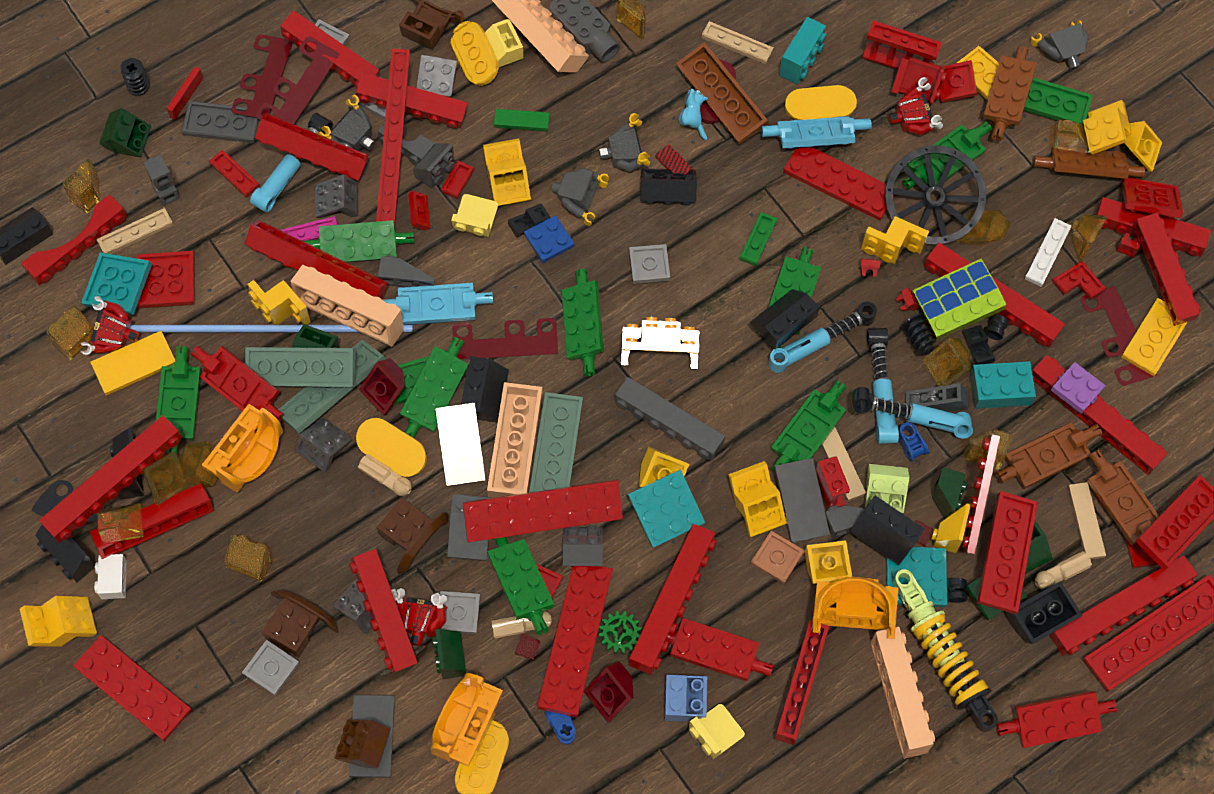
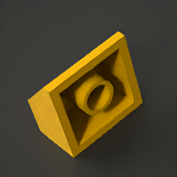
[804,541,852,584]

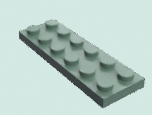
[278,339,385,434]
[245,347,356,387]
[529,392,583,492]

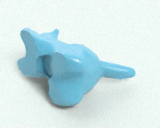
[679,89,708,140]

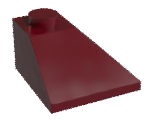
[359,358,404,415]
[584,661,634,723]

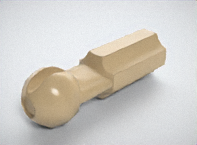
[358,454,412,496]
[1035,551,1092,590]
[491,611,552,638]

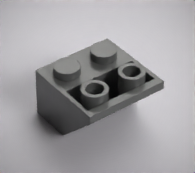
[414,143,455,189]
[563,525,603,566]

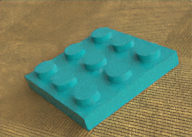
[81,252,152,315]
[627,469,705,548]
[886,547,947,607]

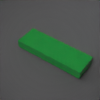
[494,109,550,132]
[739,212,778,267]

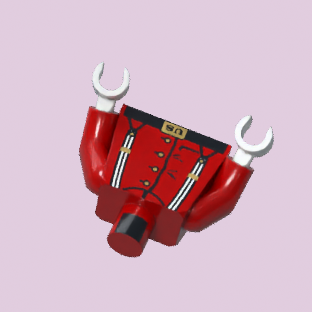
[888,77,943,136]
[80,296,139,355]
[391,588,447,647]

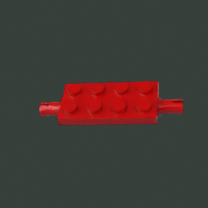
[191,346,284,422]
[668,618,774,682]
[996,691,1117,748]

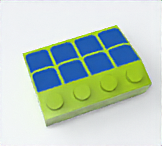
[912,259,1006,341]

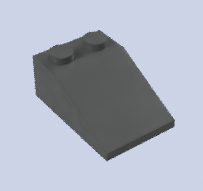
[447,494,491,561]

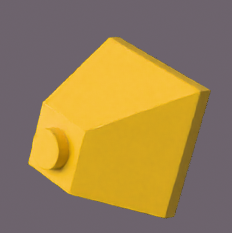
[1125,121,1162,172]
[639,446,689,487]
[931,504,971,553]

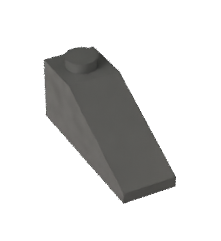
[378,255,435,287]
[906,383,969,412]
[825,505,865,539]

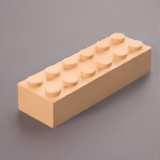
[492,0,589,72]
[291,265,404,347]
[487,382,543,498]
[871,627,935,759]

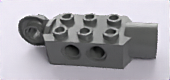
[549,0,620,62]

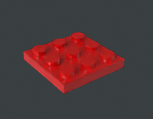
[1122,177,1183,218]
[137,251,195,308]

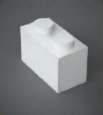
[94,554,127,599]

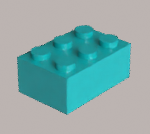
[779,17,827,85]
[969,361,1036,409]

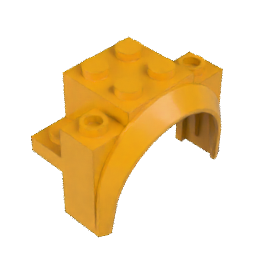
[813,576,898,639]

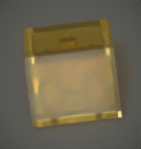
[63,158,100,214]
[46,305,94,361]
[962,429,1013,470]
[224,534,273,582]

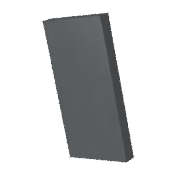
[182,101,260,143]
[774,458,830,543]
[349,695,395,778]

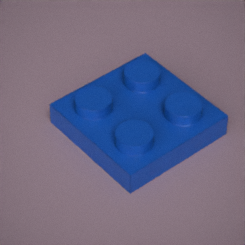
[524,215,575,264]

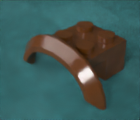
[399,0,464,50]
[377,498,449,574]
[262,590,339,658]

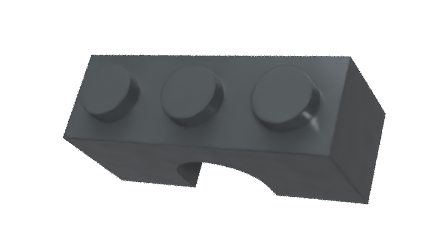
[378,123,435,165]
[143,155,180,206]

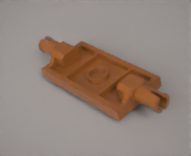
[984,46,1037,141]
[1033,145,1145,179]
[996,422,1102,489]
[1087,449,1159,546]

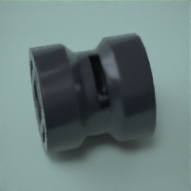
[985,314,1009,340]
[947,578,968,603]

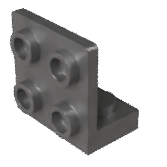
[416,55,460,97]
[315,174,358,218]
[294,418,352,472]
[332,578,372,634]

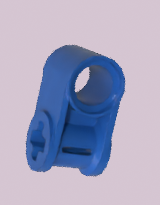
[898,422,929,462]
[544,711,576,745]

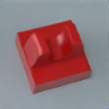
[1116,233,1140,258]
[860,258,881,277]
[896,287,920,312]

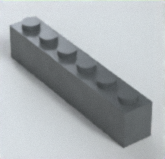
[615,377,725,461]

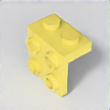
[451,194,498,237]
[689,704,745,760]

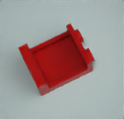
[891,54,947,104]
[816,456,850,511]

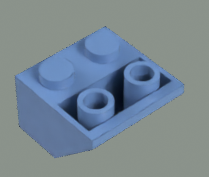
[664,675,707,722]

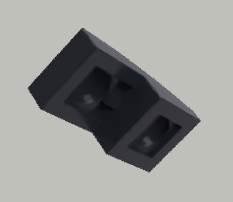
[508,203,551,238]
[963,325,995,365]

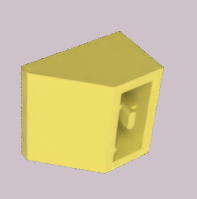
[485,19,523,67]

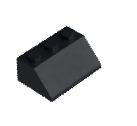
[641,168,697,204]
[0,207,53,265]
[750,289,820,350]
[461,356,509,423]
[110,428,144,500]
[850,495,925,566]
[35,524,95,583]
[1005,581,1083,645]

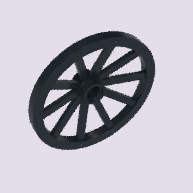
[885,145,986,245]

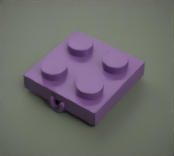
[1051,362,1106,414]

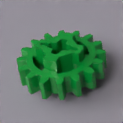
[599,611,642,655]

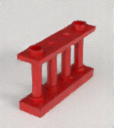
[862,21,942,70]

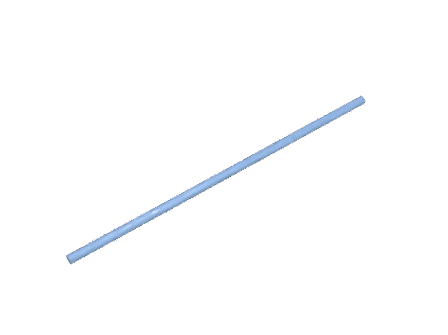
[130,325,413,332]

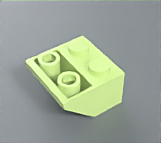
[865,464,909,513]

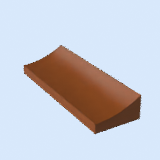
[676,42,770,144]

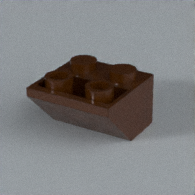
[334,720,390,768]

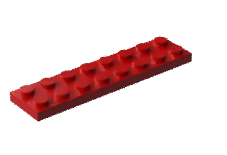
[462,479,623,542]
[538,566,613,718]
[1083,574,1214,692]

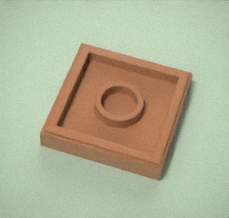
[750,531,805,584]

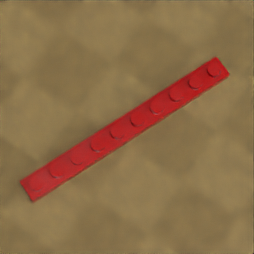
[376,48,410,226]

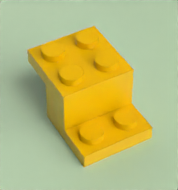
[1083,100,1131,155]
[483,138,531,206]
[861,216,929,264]
[248,280,311,325]
[728,461,787,537]
[20,596,97,647]

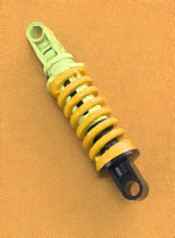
[893,569,998,732]

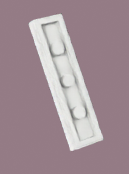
[1025,218,1071,287]

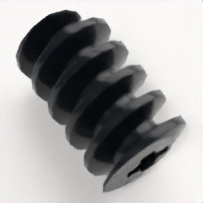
[121,58,149,96]
[902,313,939,356]

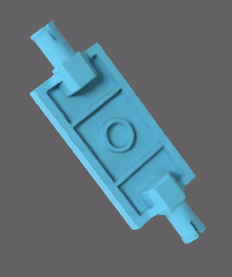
[761,116,871,149]
[383,283,493,325]

